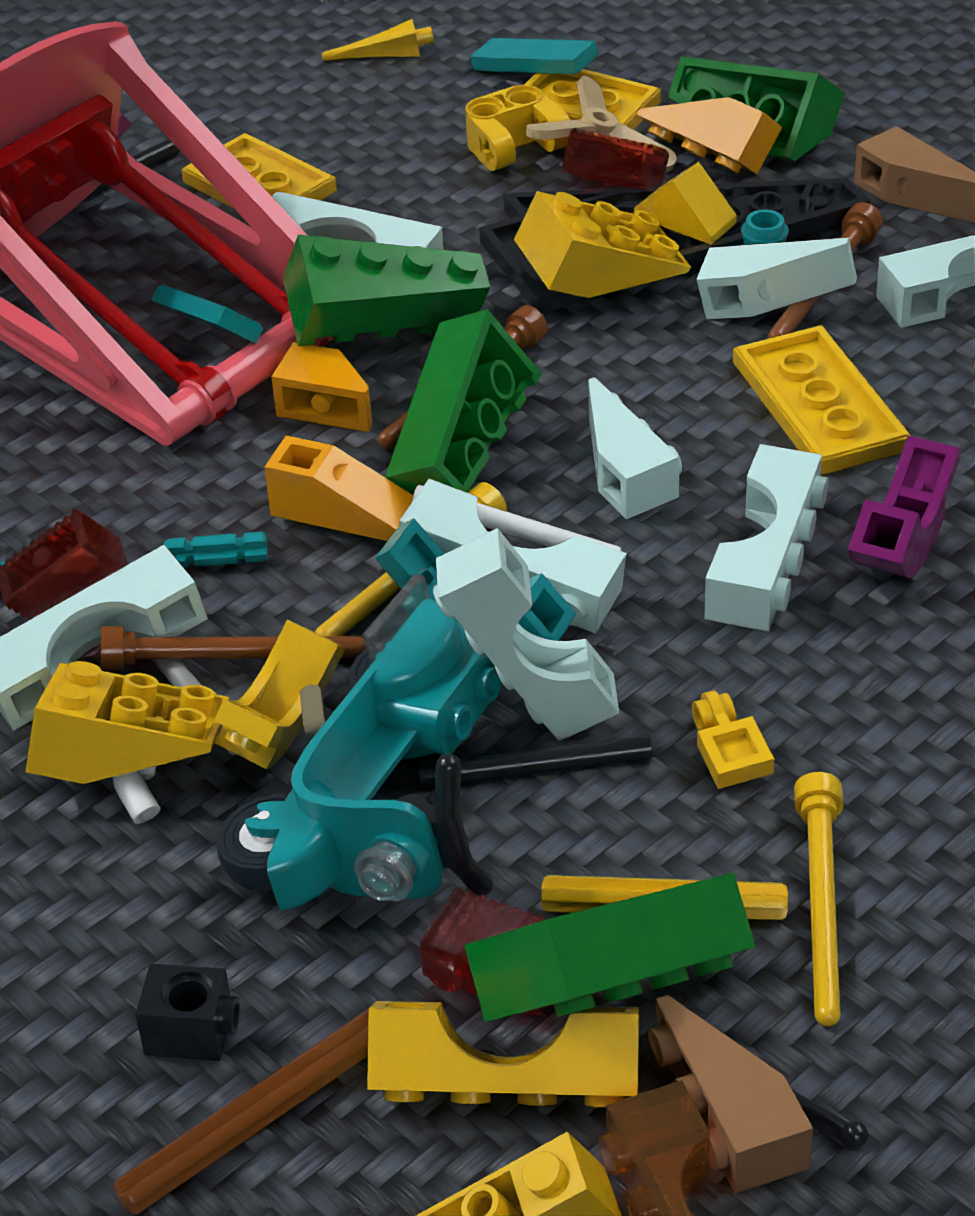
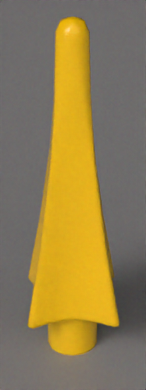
[321,19,434,61]

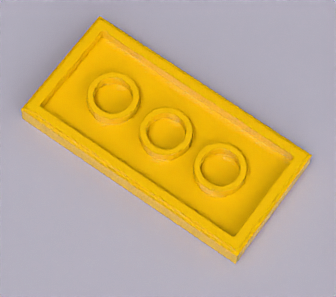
[733,325,911,475]

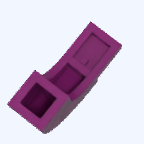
[848,435,961,578]

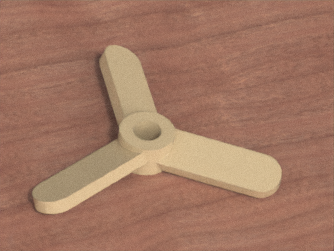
[526,75,677,173]

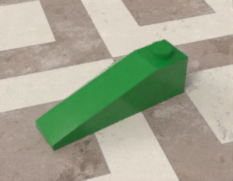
[668,56,845,161]

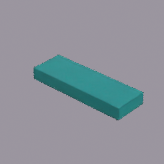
[470,38,598,75]
[151,285,263,344]

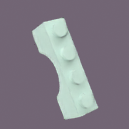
[272,191,443,250]
[876,235,975,328]
[704,444,829,632]
[399,479,626,634]
[433,528,619,741]
[0,545,208,731]

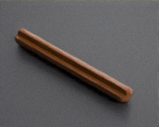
[113,1009,369,1215]

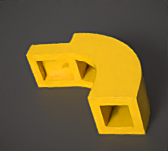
[214,620,346,769]

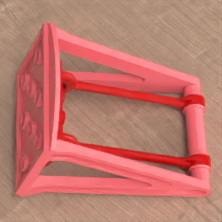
[0,21,333,446]

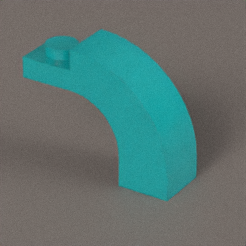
[375,518,576,641]

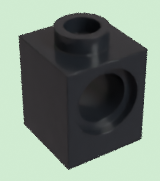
[135,964,240,1061]

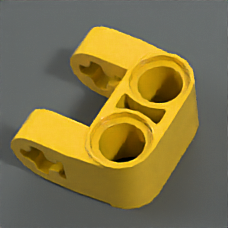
[465,85,574,171]

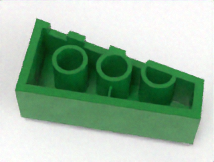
[283,235,490,346]
[385,309,542,495]
[464,872,755,1022]

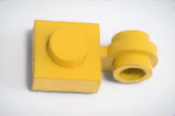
[692,690,774,789]

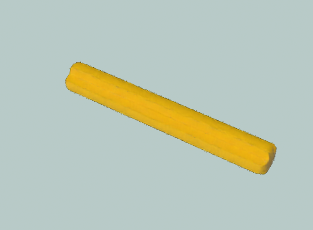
[541,875,788,920]

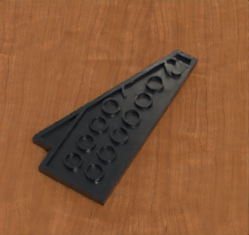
[479,178,871,313]

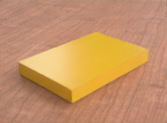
[524,69,661,130]
[181,133,337,208]

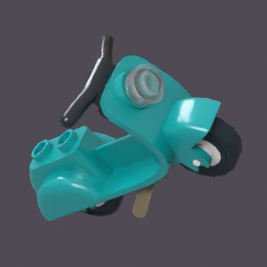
[217,598,501,911]

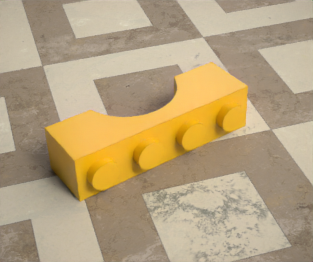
[367,1001,639,1107]

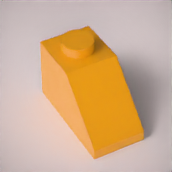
[271,342,372,432]

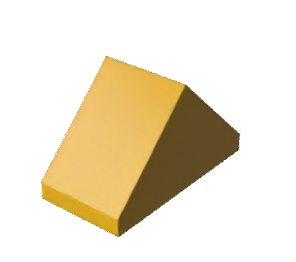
[634,162,737,245]

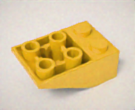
[514,191,691,298]
[25,661,229,784]

